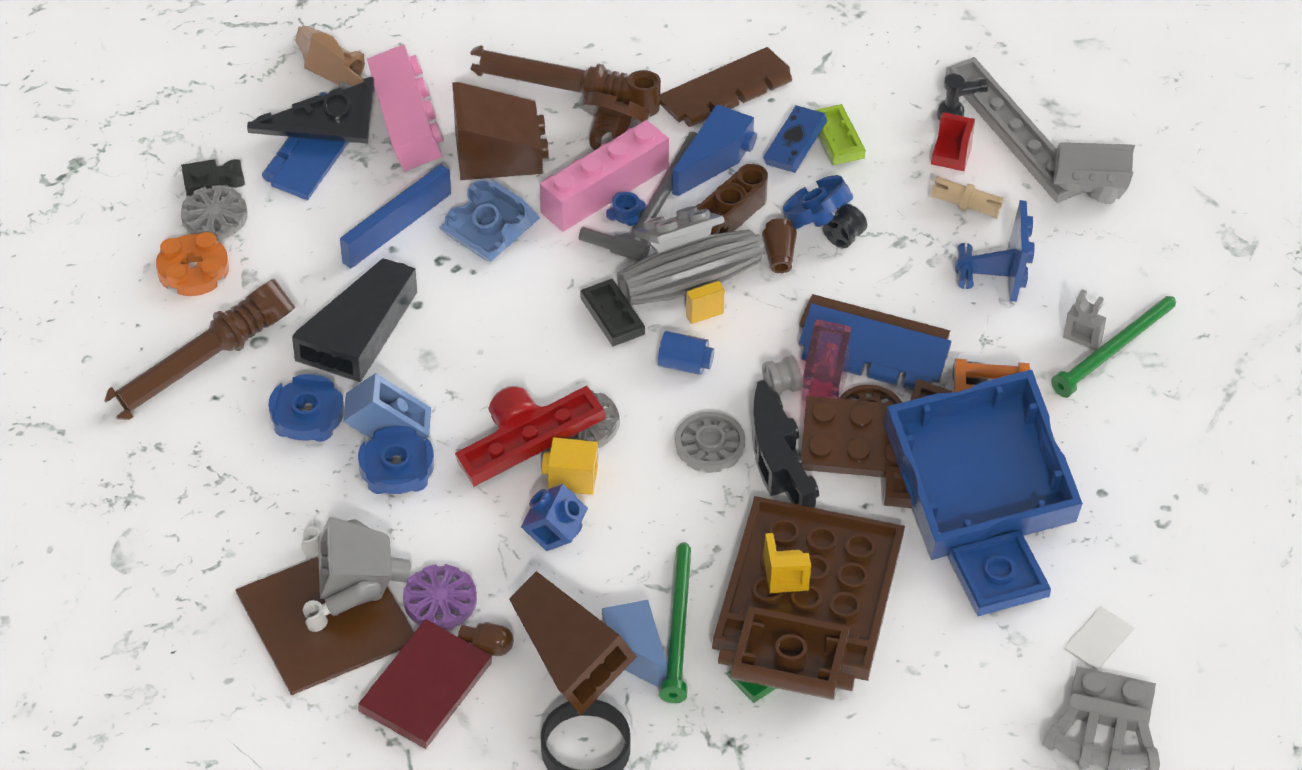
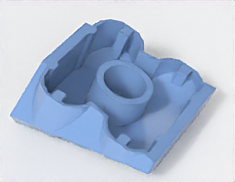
[439,180,540,262]

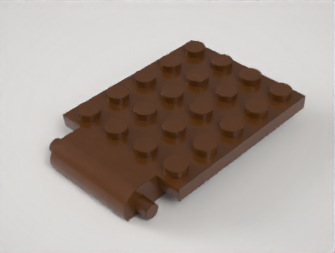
[712,496,905,700]

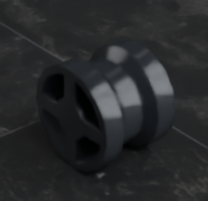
[823,204,868,249]

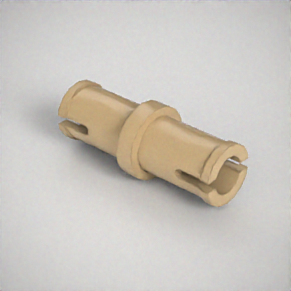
[931,176,1004,219]

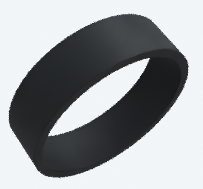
[541,699,631,770]

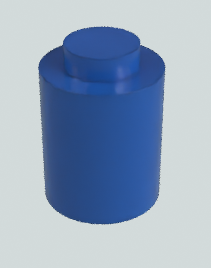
[658,331,715,375]

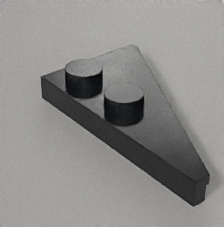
[247,77,375,144]

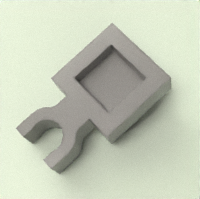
[1063,289,1107,351]

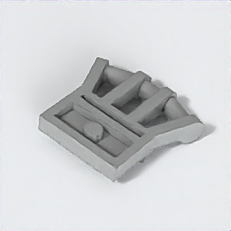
[1042,666,1160,770]

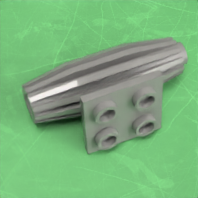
[617,206,765,306]

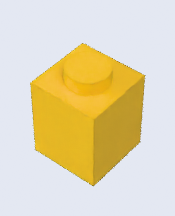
[542,437,598,495]

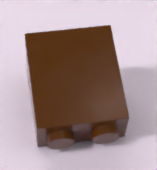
[452,82,549,180]

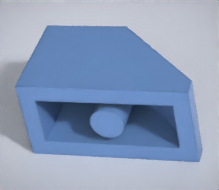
[343,373,431,439]
[602,600,667,688]

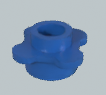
[606,192,646,226]

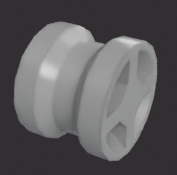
[762,355,803,396]

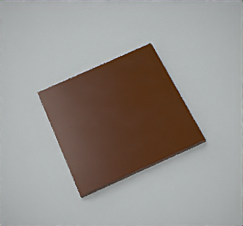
[235,556,414,695]

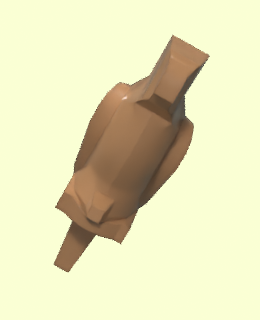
[295,26,365,86]

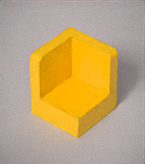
[763,533,811,593]

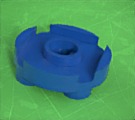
[782,175,854,229]
[268,374,344,442]
[358,426,434,494]

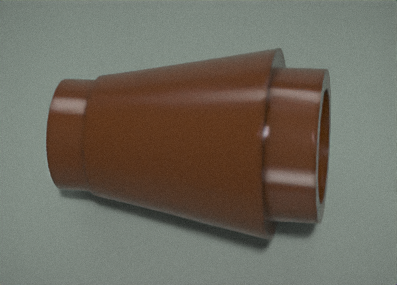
[762,218,797,273]

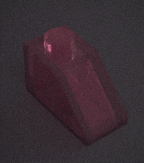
[801,319,852,401]

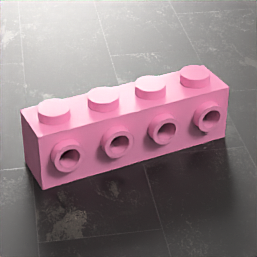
[367,44,444,172]
[540,120,669,232]

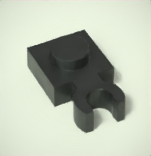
[181,159,245,196]

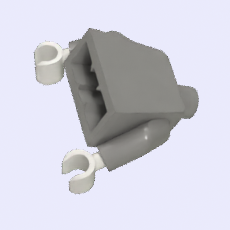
[301,517,411,632]

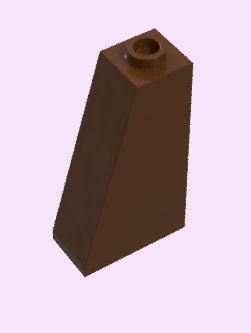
[509,571,637,715]

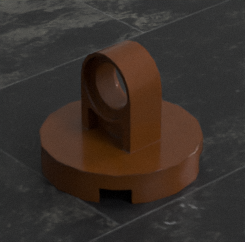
[582,92,650,150]

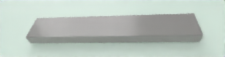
[945,57,1084,203]

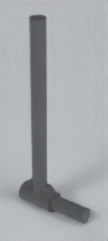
[578,132,697,261]

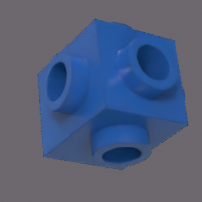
[521,484,588,551]

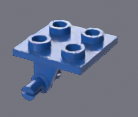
[955,200,1035,302]

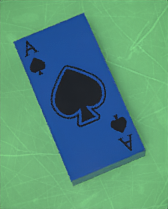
[763,105,828,173]

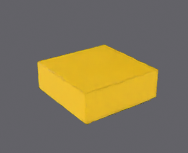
[686,281,725,324]

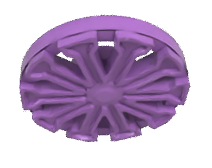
[403,564,477,630]

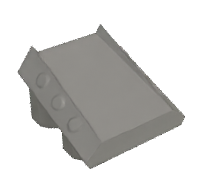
[1053,142,1135,204]

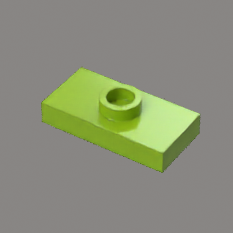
[815,104,866,165]

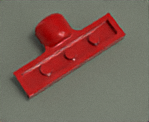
[455,385,606,487]

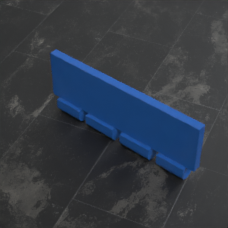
[262,92,349,200]
[799,304,952,390]

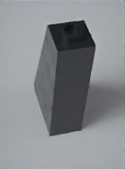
[292,258,417,383]

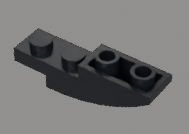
[752,379,819,508]

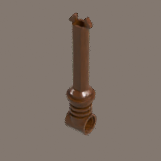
[470,45,661,117]
[104,278,296,420]

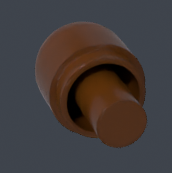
[458,622,514,656]

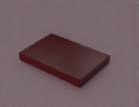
[358,619,492,749]

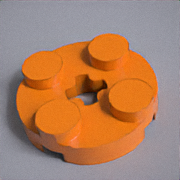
[156,232,229,296]

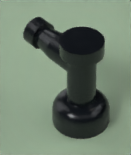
[937,74,988,120]

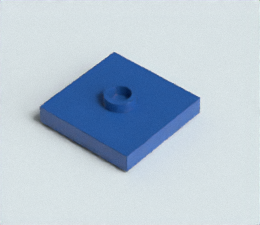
[948,530,1051,617]

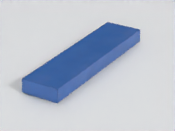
[340,164,451,269]

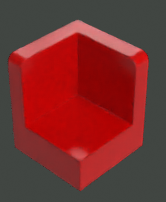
[931,112,975,171]

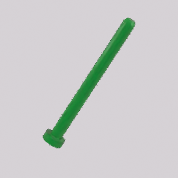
[1051,296,1176,398]
[659,542,691,704]

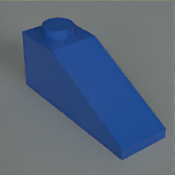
[672,104,757,196]

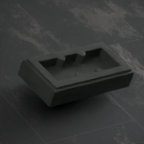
[580,278,645,347]

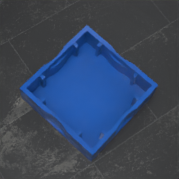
[884,369,1083,560]

